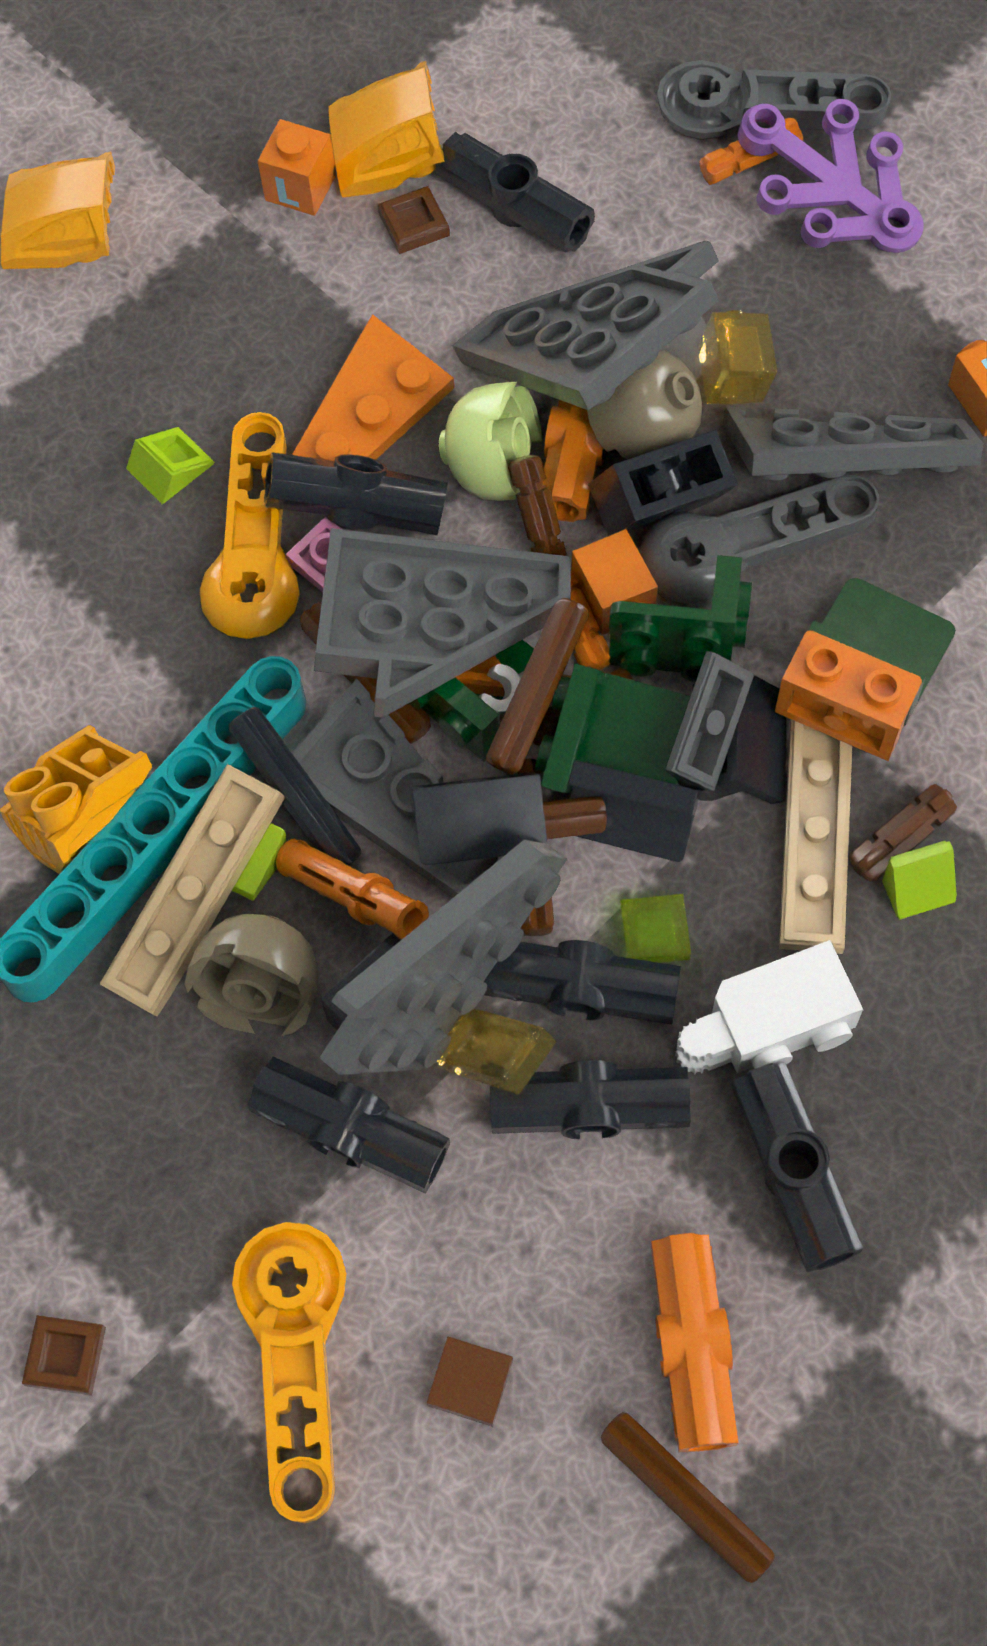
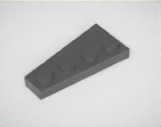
[724,405,984,480]
[292,678,504,898]

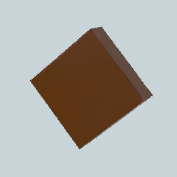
[377,186,450,254]
[22,1315,106,1396]
[427,1336,513,1427]

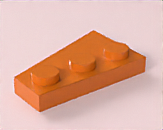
[293,314,455,461]

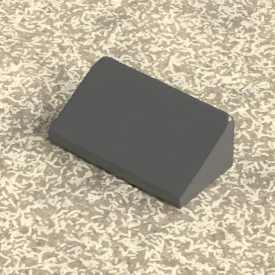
[666,651,754,791]

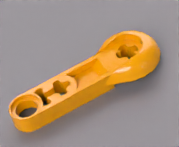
[200,412,300,639]
[232,1222,347,1523]

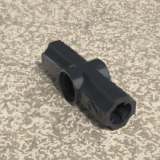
[436,132,595,252]
[484,940,681,1025]
[247,1056,450,1194]
[490,1060,691,1139]
[731,1063,863,1272]

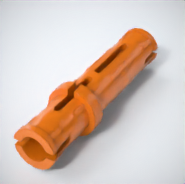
[276,838,429,939]

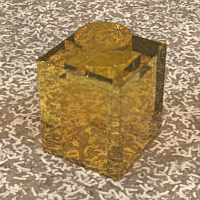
[698,310,778,404]

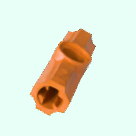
[542,400,604,523]
[651,1233,739,1453]

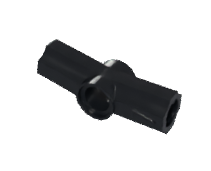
[264,452,448,536]

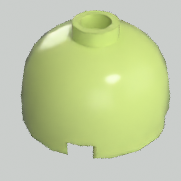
[439,382,542,501]

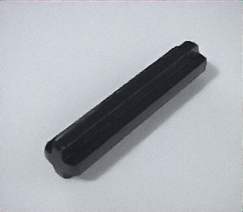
[229,706,362,866]

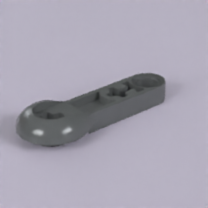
[657,60,891,140]
[638,475,879,604]

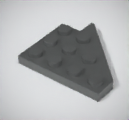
[452,241,719,410]
[314,528,571,717]
[319,840,567,1075]

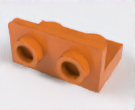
[775,630,922,761]

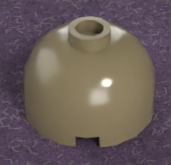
[587,349,703,459]
[184,914,319,1036]

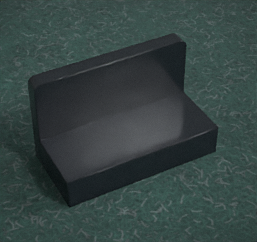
[690,675,786,804]
[568,760,701,862]
[409,772,547,865]

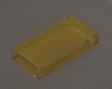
[437,1008,557,1095]

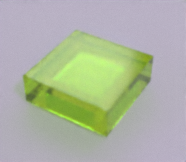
[620,894,691,963]

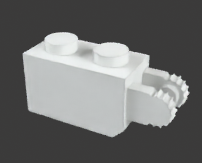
[675,940,863,1075]

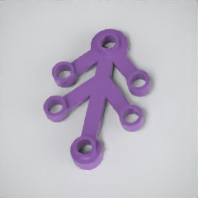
[738,99,924,253]

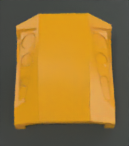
[328,61,445,198]
[1,152,115,269]
[0,725,152,874]

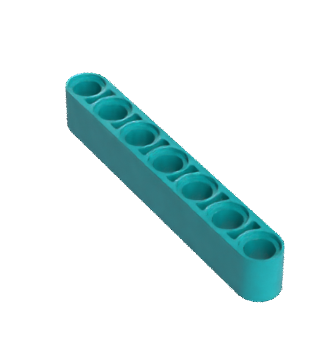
[0,656,306,1002]

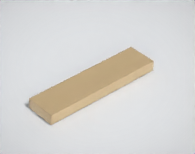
[779,719,852,954]
[100,764,285,1016]

